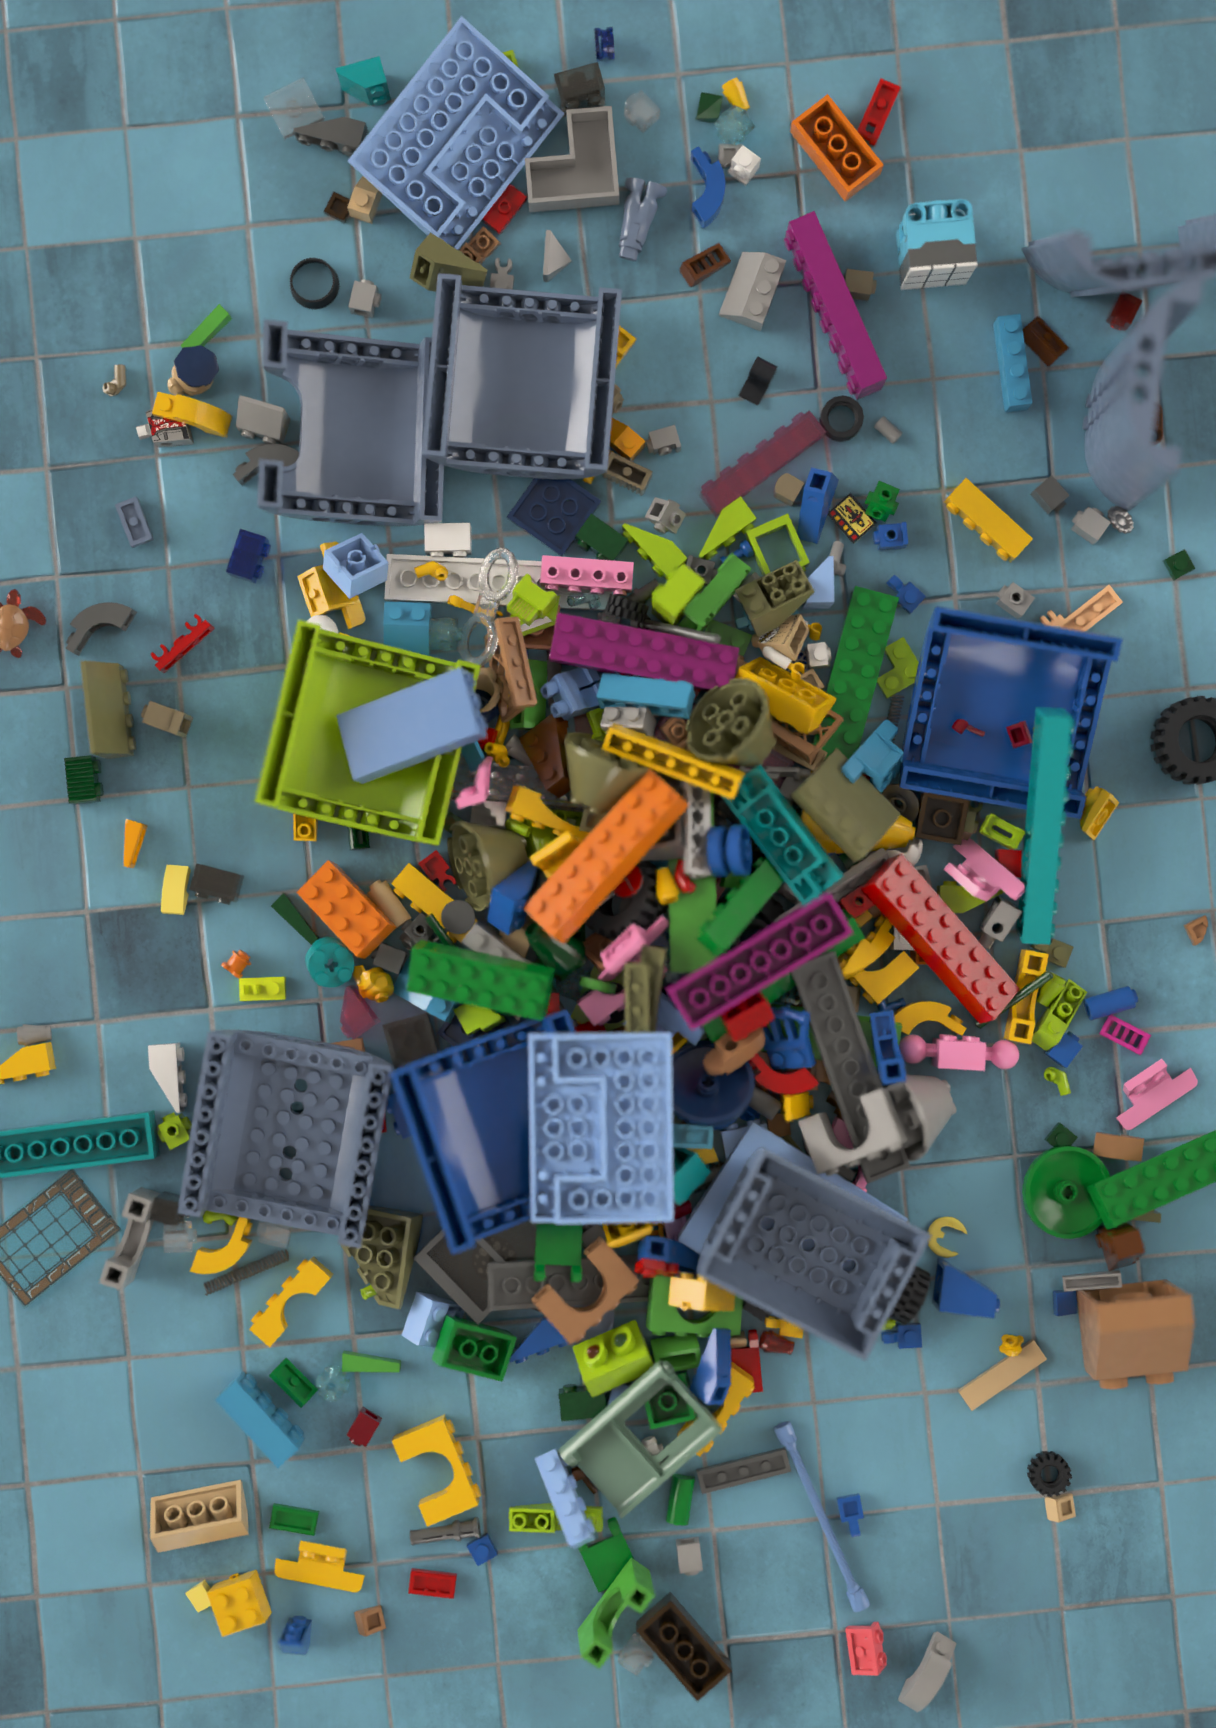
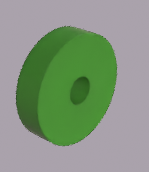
[579,976,617,994]

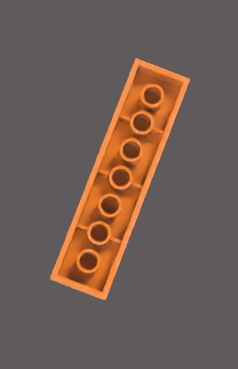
[523,769,690,944]

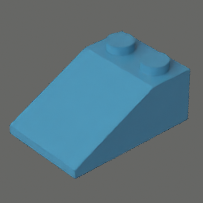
[383,601,432,656]
[393,952,461,1023]

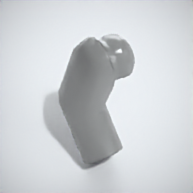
[830,541,846,576]

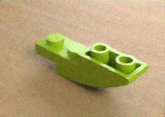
[509,1503,603,1533]

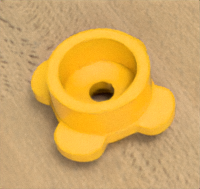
[999,1334,1024,1357]

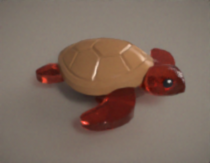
[0,589,46,658]

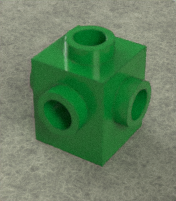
[864,481,900,522]

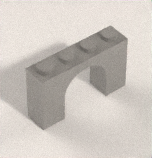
[462,917,544,966]
[798,1088,908,1176]
[99,1187,163,1290]

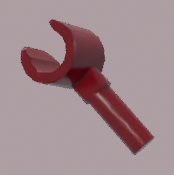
[952,719,985,737]

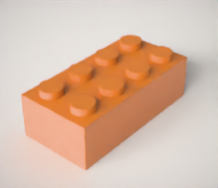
[790,94,884,202]
[296,860,396,959]

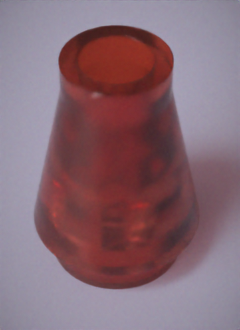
[759,1330,795,1355]

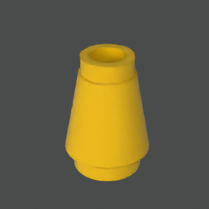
[721,77,750,115]
[656,868,679,904]

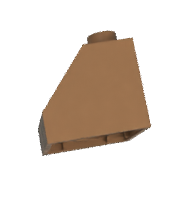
[1076,1279,1194,1389]

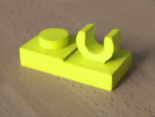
[239,977,286,1001]

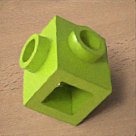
[157,1112,192,1150]

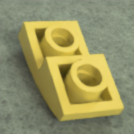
[161,865,191,915]

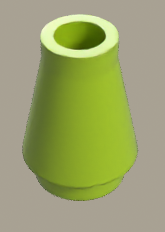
[1036,972,1066,1007]

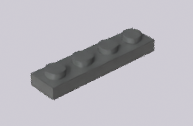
[696,1447,791,1494]

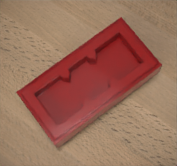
[482,184,527,234]
[408,1568,457,1599]

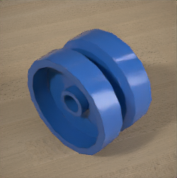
[707,824,752,877]

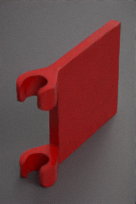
[731,1329,763,1393]

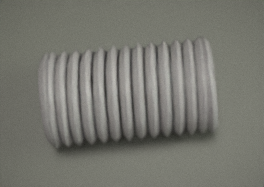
[874,416,903,444]

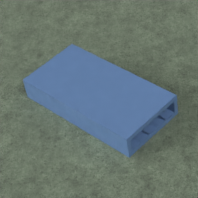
[336,667,487,784]

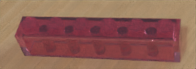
[700,410,826,517]

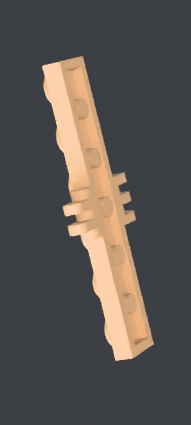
[1039,585,1123,632]

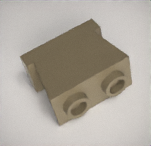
[141,701,193,739]

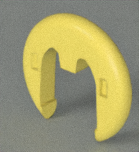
[927,1217,967,1258]

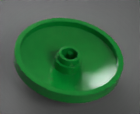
[1022,1146,1110,1239]

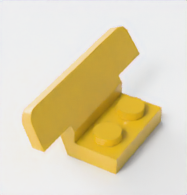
[297,542,365,629]
[274,1541,365,1592]

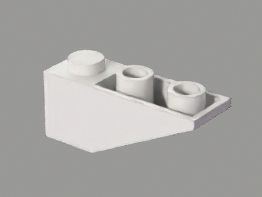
[148,1043,187,1113]

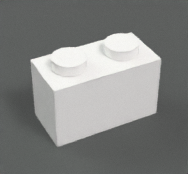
[424,523,472,558]

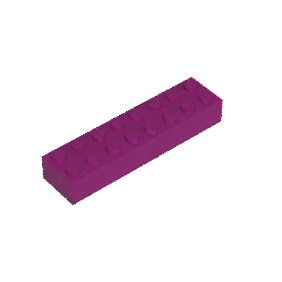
[784,211,887,400]
[549,613,739,692]
[665,892,854,1031]

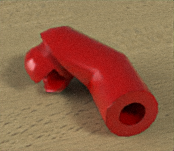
[673,860,696,894]

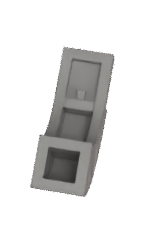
[898,1631,957,1712]

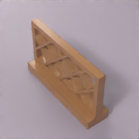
[483,617,537,723]
[771,710,844,765]

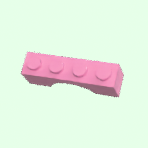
[576,953,668,1026]

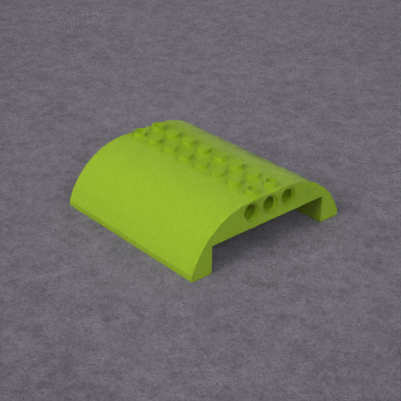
[255,619,481,846]

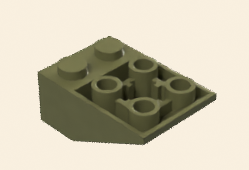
[409,233,488,292]
[735,560,814,637]

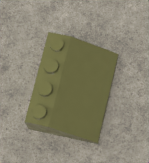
[80,660,136,759]
[790,748,901,862]

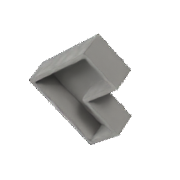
[525,106,619,212]

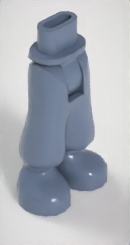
[619,178,667,261]

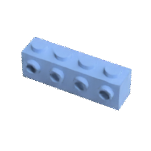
[535,1449,595,1549]

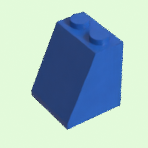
[932,1258,1000,1319]

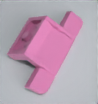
[456,756,493,808]
[944,838,1025,902]
[598,916,670,982]
[1116,1059,1198,1130]

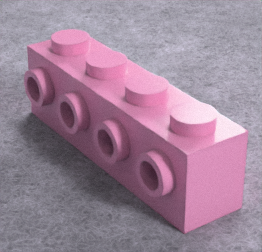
[540,555,634,596]

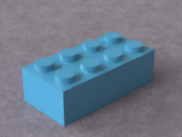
[215,1371,305,1468]

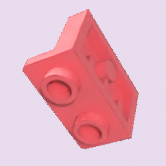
[845,1622,887,1676]

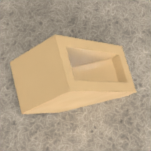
[347,176,382,224]

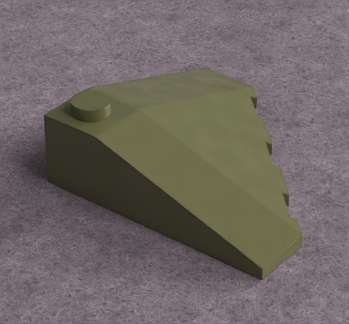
[340,1205,423,1309]

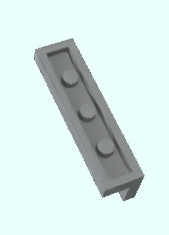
[684,781,711,879]

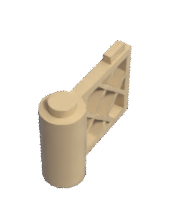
[356,879,412,957]

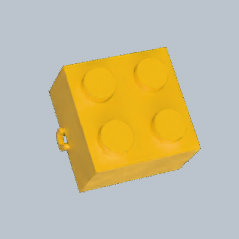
[668,1273,735,1311]
[207,1569,272,1637]

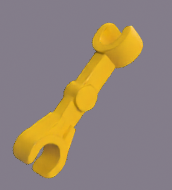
[447,595,503,626]

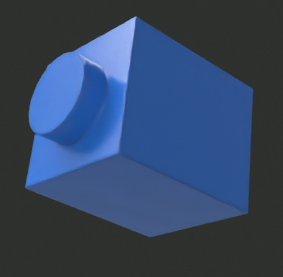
[1044,1031,1083,1068]

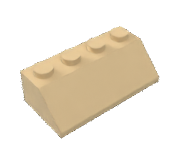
[150,1480,248,1553]

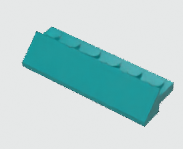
[721,765,844,905]

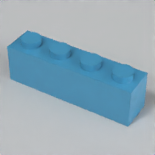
[993,314,1032,413]
[596,673,695,719]

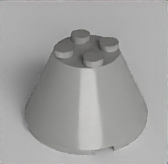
[878,1074,956,1161]

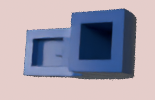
[690,146,725,229]
[869,1010,907,1084]

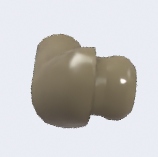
[103,364,126,396]

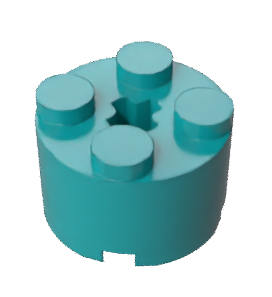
[305,937,354,988]

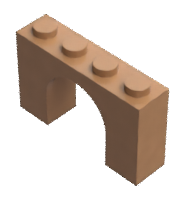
[531,1236,639,1345]

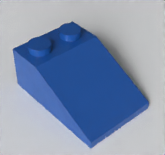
[487,860,539,936]

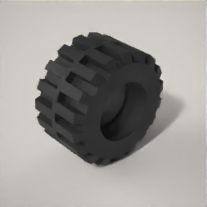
[889,1266,931,1325]

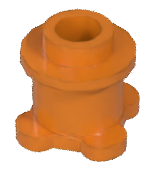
[221,949,251,979]

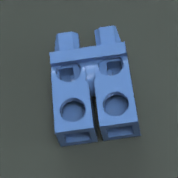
[540,667,600,720]

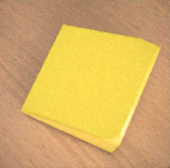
[185,1580,211,1612]

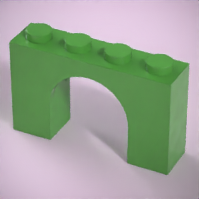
[646,1274,743,1338]
[577,1558,655,1669]

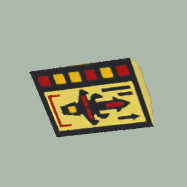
[827,493,877,544]

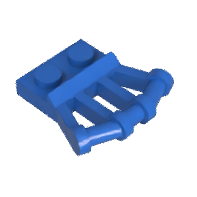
[763,1006,816,1069]

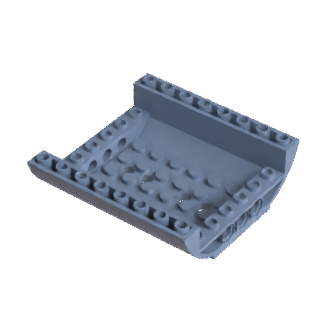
[1022,214,1216,297]
[178,1030,393,1248]

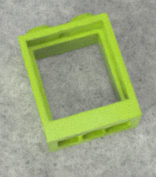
[745,513,810,576]

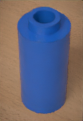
[1083,986,1138,1021]

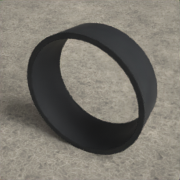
[290,258,339,309]

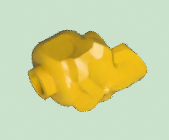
[352,965,394,1003]

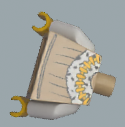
[752,614,822,681]

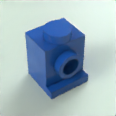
[873,522,908,551]

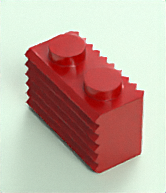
[719,991,775,1042]

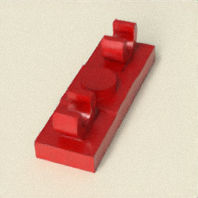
[151,614,215,673]

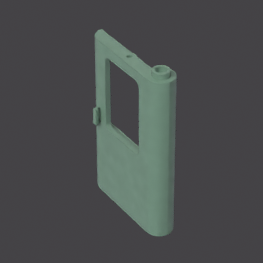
[559,1360,722,1519]

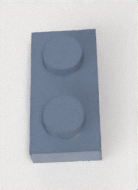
[115,497,154,548]

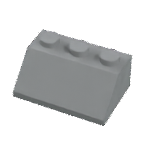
[719,252,786,331]

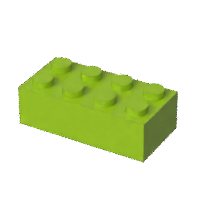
[651,563,705,625]

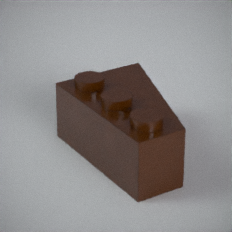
[519,714,571,799]

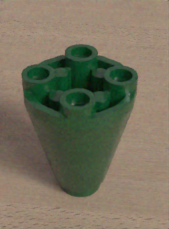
[525,921,586,981]

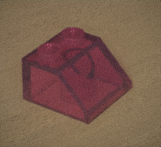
[340,985,381,1040]

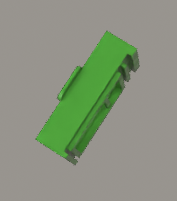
[678,553,752,639]

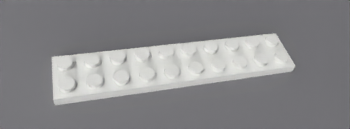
[384,554,612,611]

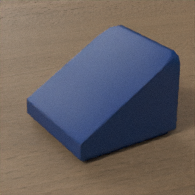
[1053,1290,1077,1316]

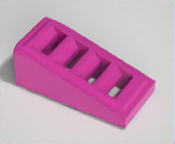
[1099,1015,1151,1056]

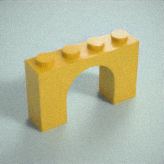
[837,899,919,1005]
[392,1414,482,1527]

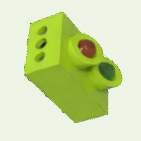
[572,1319,654,1397]

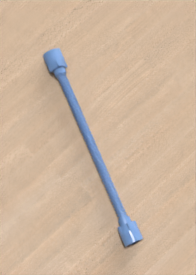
[773,1421,870,1612]

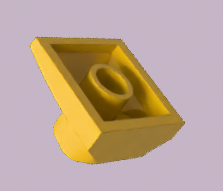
[1080,786,1119,841]
[602,1222,653,1248]

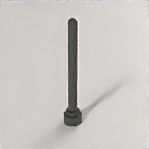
[631,615,721,644]

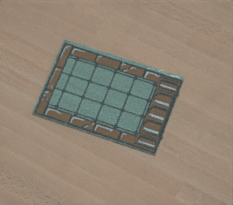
[0,1169,122,1309]

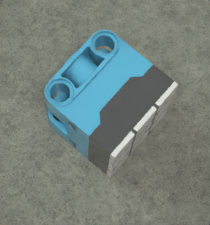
[896,199,977,290]

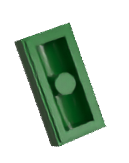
[666,1474,695,1526]

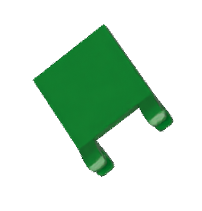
[534,1222,582,1283]
[578,1517,635,1593]

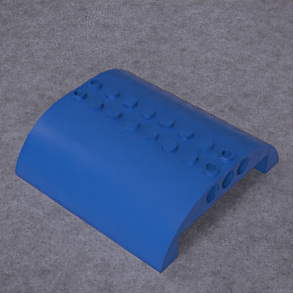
[899,606,1123,819]
[390,1009,575,1254]

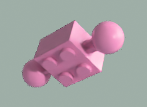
[899,1034,1019,1071]

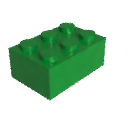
[432,1315,517,1382]

